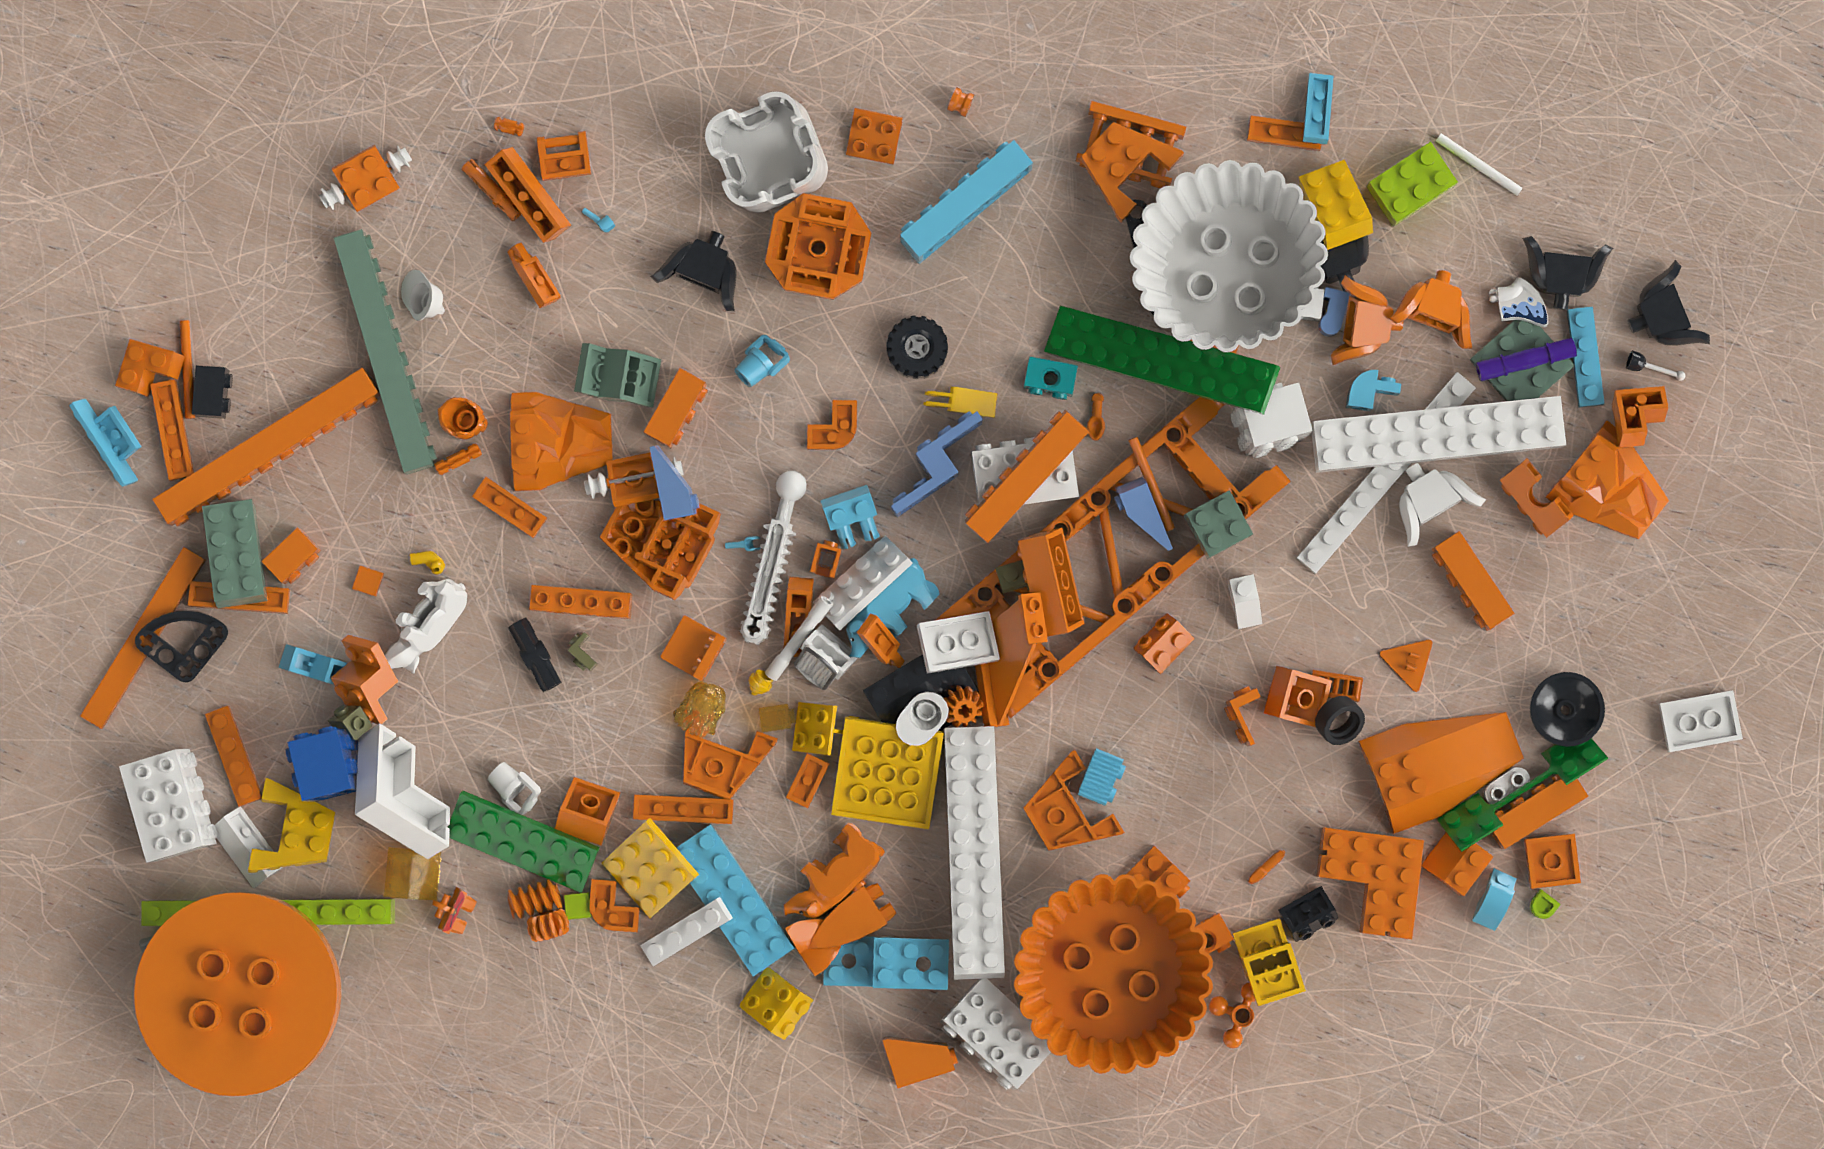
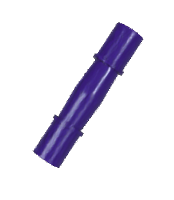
[1476,337,1577,381]

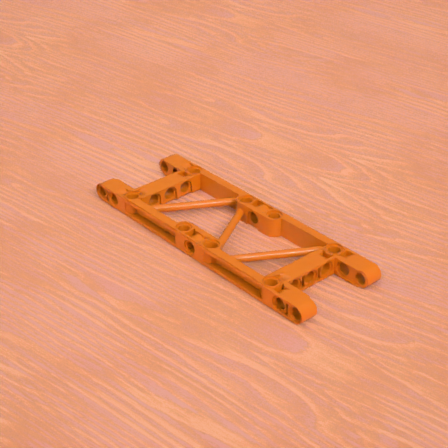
[934,397,1291,719]

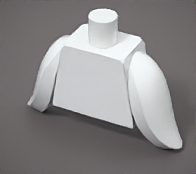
[1399,463,1486,547]

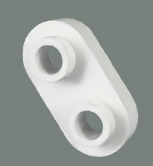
[1484,767,1530,804]

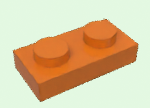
[786,753,830,808]

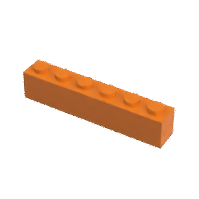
[965,409,1089,543]

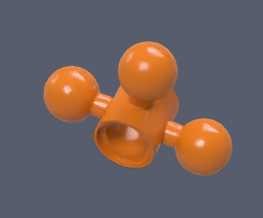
[1209,982,1256,1049]

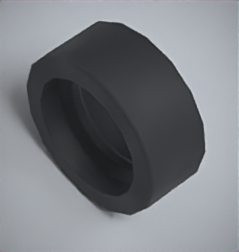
[1315,696,1365,745]

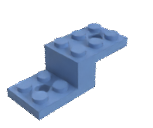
[891,411,983,518]

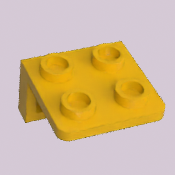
[740,968,813,1040]

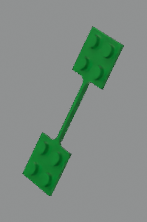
[1437,738,1608,852]

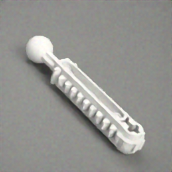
[739,471,807,645]

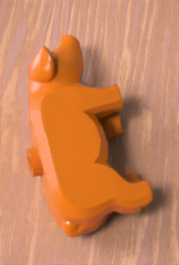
[784,823,885,919]

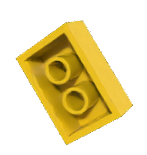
[1299,159,1373,250]

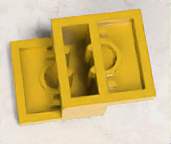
[1232,918,1306,1006]

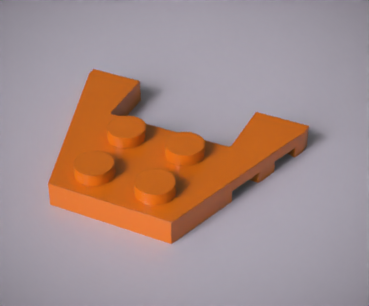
[1080,122,1184,223]
[683,706,778,801]
[1023,750,1125,851]

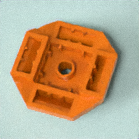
[765,193,872,300]

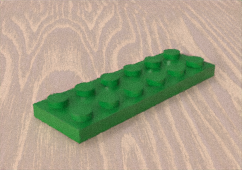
[448,790,600,893]

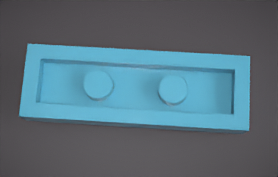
[1303,73,1334,144]

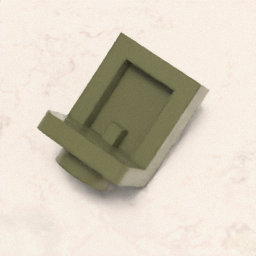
[996,560,1029,594]
[568,632,598,671]
[328,705,372,740]

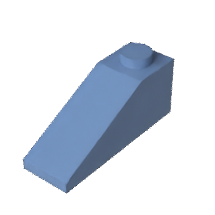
[650,445,699,520]
[1114,477,1173,551]

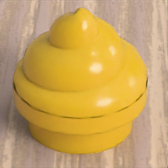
[748,669,773,696]

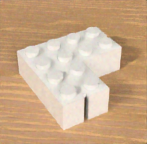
[355,724,450,859]

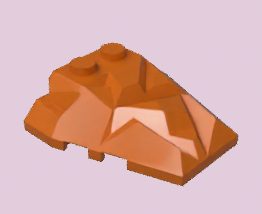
[510,392,613,491]
[1545,420,1669,539]
[600,499,721,600]

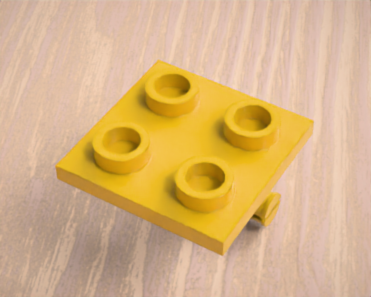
[792,702,859,755]

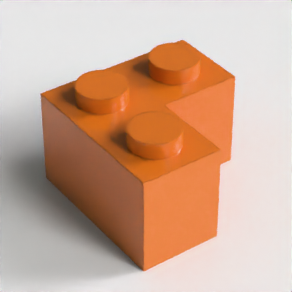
[115,339,185,397]
[1611,386,1669,448]

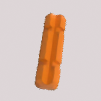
[434,444,482,475]

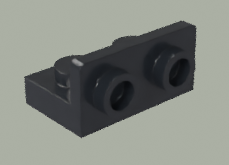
[1278,886,1338,942]

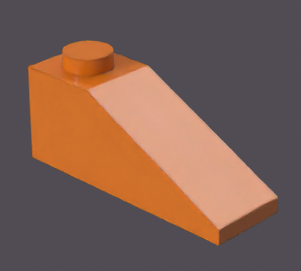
[783,577,814,657]

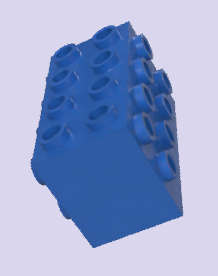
[285,726,358,802]

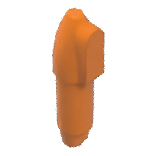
[1248,850,1285,884]

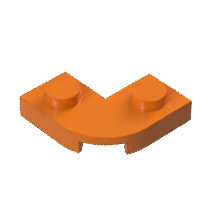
[807,400,857,450]
[590,879,640,932]

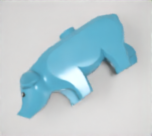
[846,558,940,658]

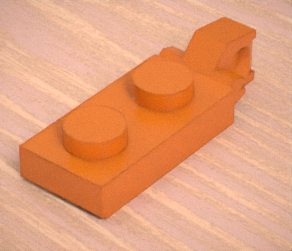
[507,243,561,308]
[857,613,905,668]

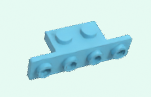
[69,399,142,487]

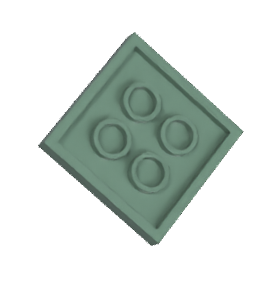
[1470,320,1575,401]

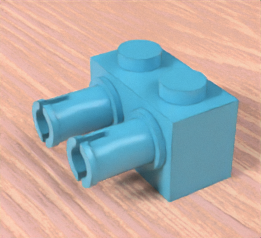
[820,485,880,549]

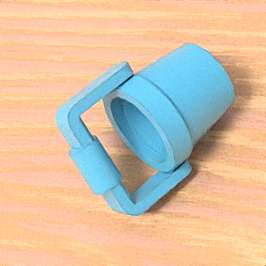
[734,335,790,388]

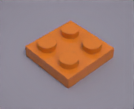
[1524,834,1581,889]

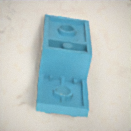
[823,936,949,990]

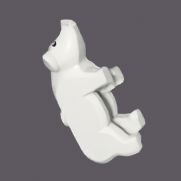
[385,579,467,674]

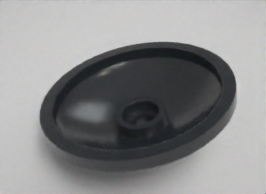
[1530,672,1605,747]

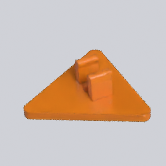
[1379,639,1433,692]

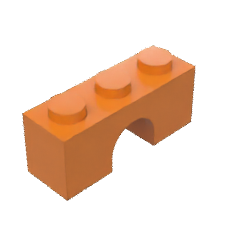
[1500,458,1574,538]

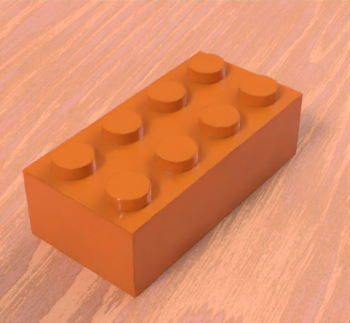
[1017,528,1085,637]

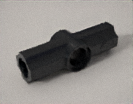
[508,618,562,693]

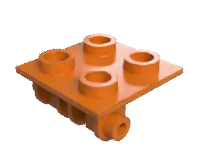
[846,108,903,165]

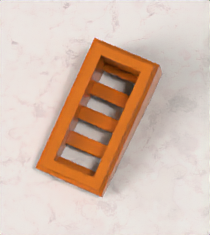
[1312,670,1363,703]

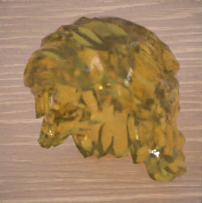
[673,681,726,738]

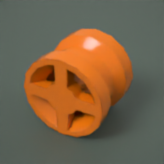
[947,87,975,117]

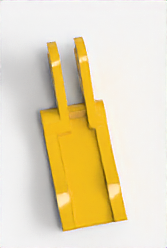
[923,386,998,418]

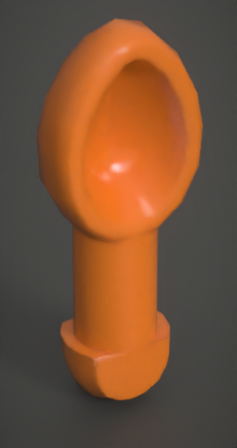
[1087,393,1105,441]

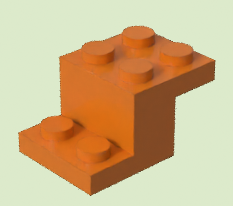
[331,635,398,724]

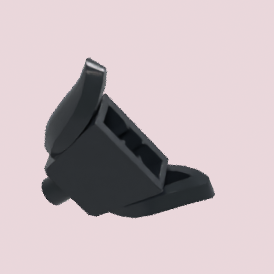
[650,231,737,311]
[1320,235,1369,292]
[1522,236,1614,310]
[1627,260,1710,346]

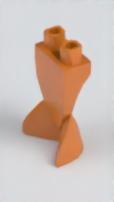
[785,883,897,977]

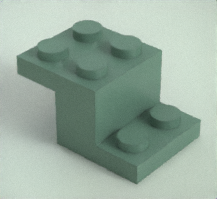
[574,343,661,408]

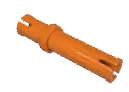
[461,159,522,222]

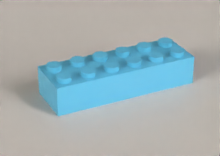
[900,140,1033,264]
[677,824,795,976]

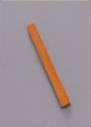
[180,320,195,419]
[1128,437,1175,531]

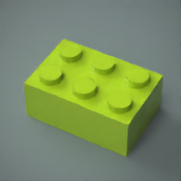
[1366,142,1458,227]

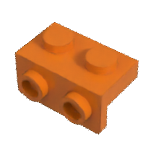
[1133,613,1194,674]

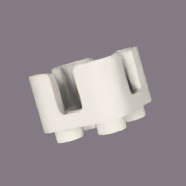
[705,92,828,213]

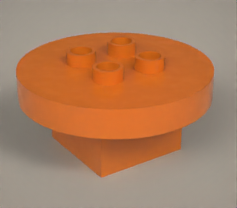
[134,892,341,1096]

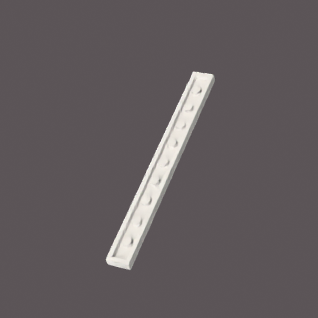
[1297,372,1476,574]

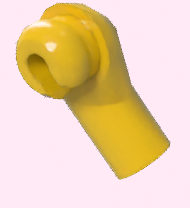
[410,551,445,575]

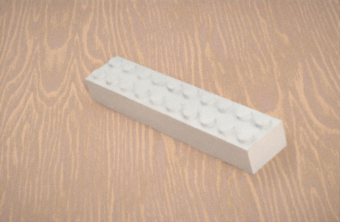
[1311,396,1566,473]
[945,726,1005,980]

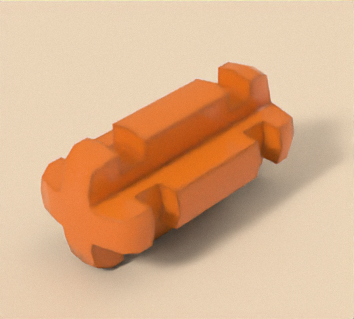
[494,117,524,137]

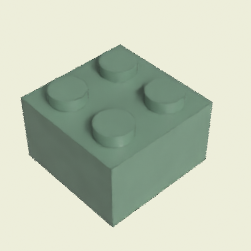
[1184,490,1253,559]

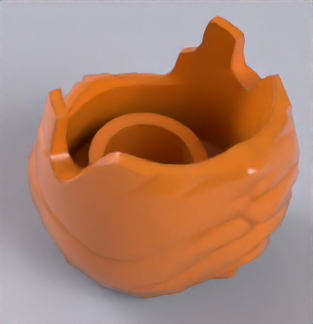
[438,397,488,440]

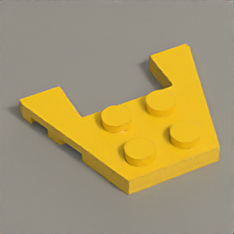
[248,778,335,873]

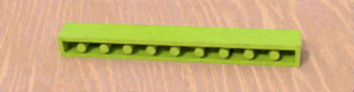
[141,899,395,926]

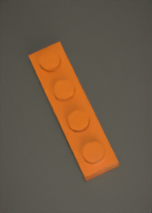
[150,379,194,481]
[188,581,290,614]
[205,706,262,807]
[633,794,734,824]

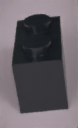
[192,365,233,419]

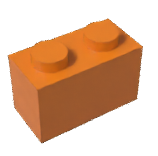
[261,527,321,584]

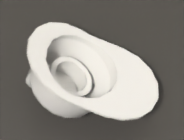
[401,270,445,321]
[896,692,949,746]

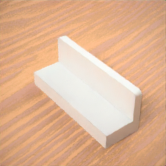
[214,806,283,888]

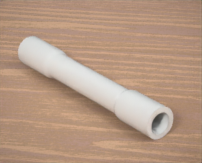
[765,596,833,681]

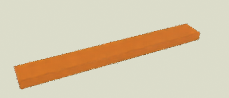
[80,547,206,729]

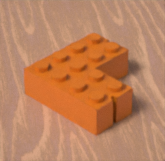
[1316,827,1424,940]

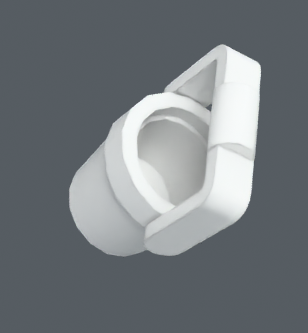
[487,762,541,815]

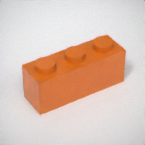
[644,368,708,449]

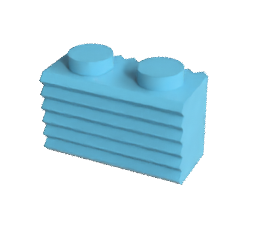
[1077,748,1126,806]

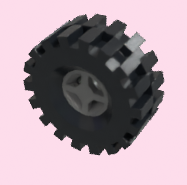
[886,315,948,379]

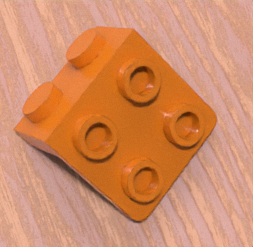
[1224,686,1261,746]

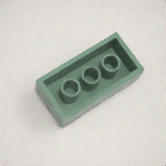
[202,499,267,608]

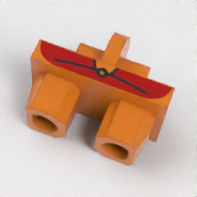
[432,887,477,934]

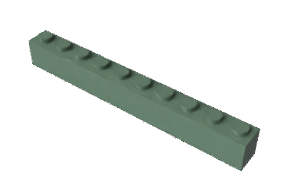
[334,229,437,475]

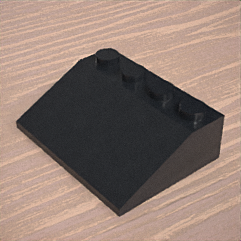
[863,654,980,731]

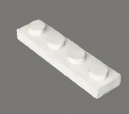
[640,897,733,966]

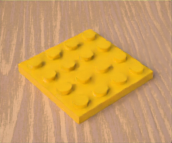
[831,717,944,829]

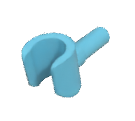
[582,208,615,233]
[725,536,761,551]

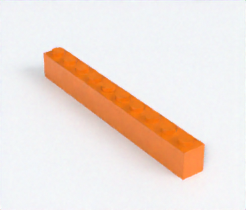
[152,367,381,527]

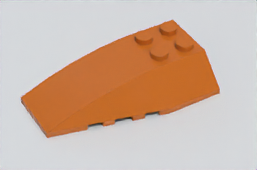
[1358,712,1524,834]

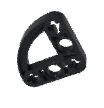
[135,611,228,683]

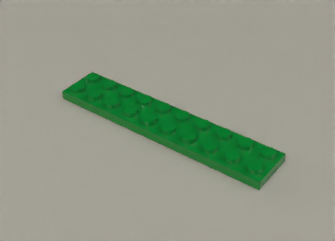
[1044,305,1281,415]

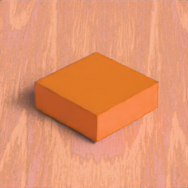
[352,566,384,597]

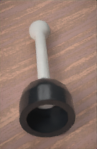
[1626,350,1685,381]

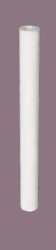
[1436,133,1522,196]

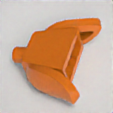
[1389,270,1472,349]
[1331,275,1404,365]

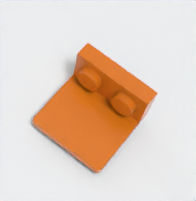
[661,615,727,682]

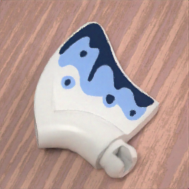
[1489,277,1548,327]

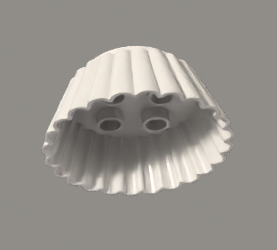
[1130,160,1328,352]

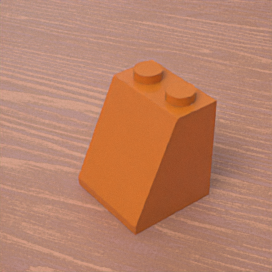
[882,1036,958,1088]

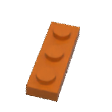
[1247,115,1321,151]
[472,477,548,538]

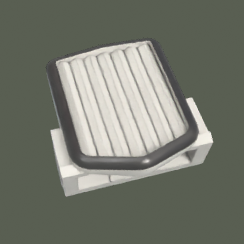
[794,625,858,690]

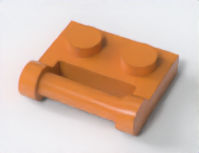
[537,131,592,181]

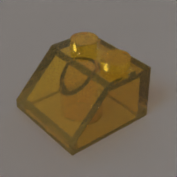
[384,847,441,900]

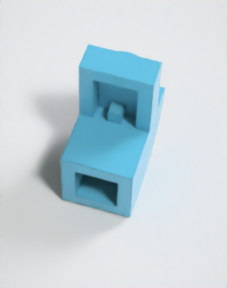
[1346,370,1401,412]
[1472,868,1517,931]

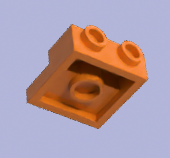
[1127,846,1190,898]

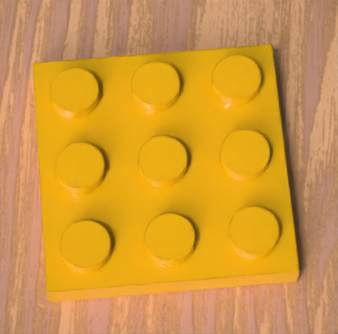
[601,818,699,919]

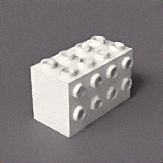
[1230,383,1313,459]
[971,437,1079,505]
[119,749,217,863]
[940,978,1051,1090]

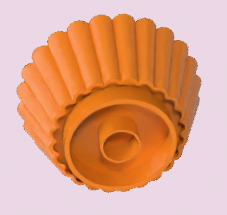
[1014,874,1213,1074]

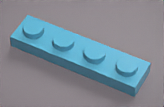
[1567,307,1605,408]

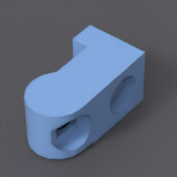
[1318,287,1350,337]

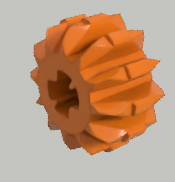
[943,685,983,728]
[527,909,569,942]

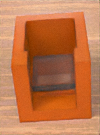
[810,540,842,579]

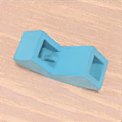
[278,644,347,685]

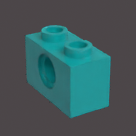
[1024,357,1078,400]

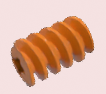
[508,879,562,919]

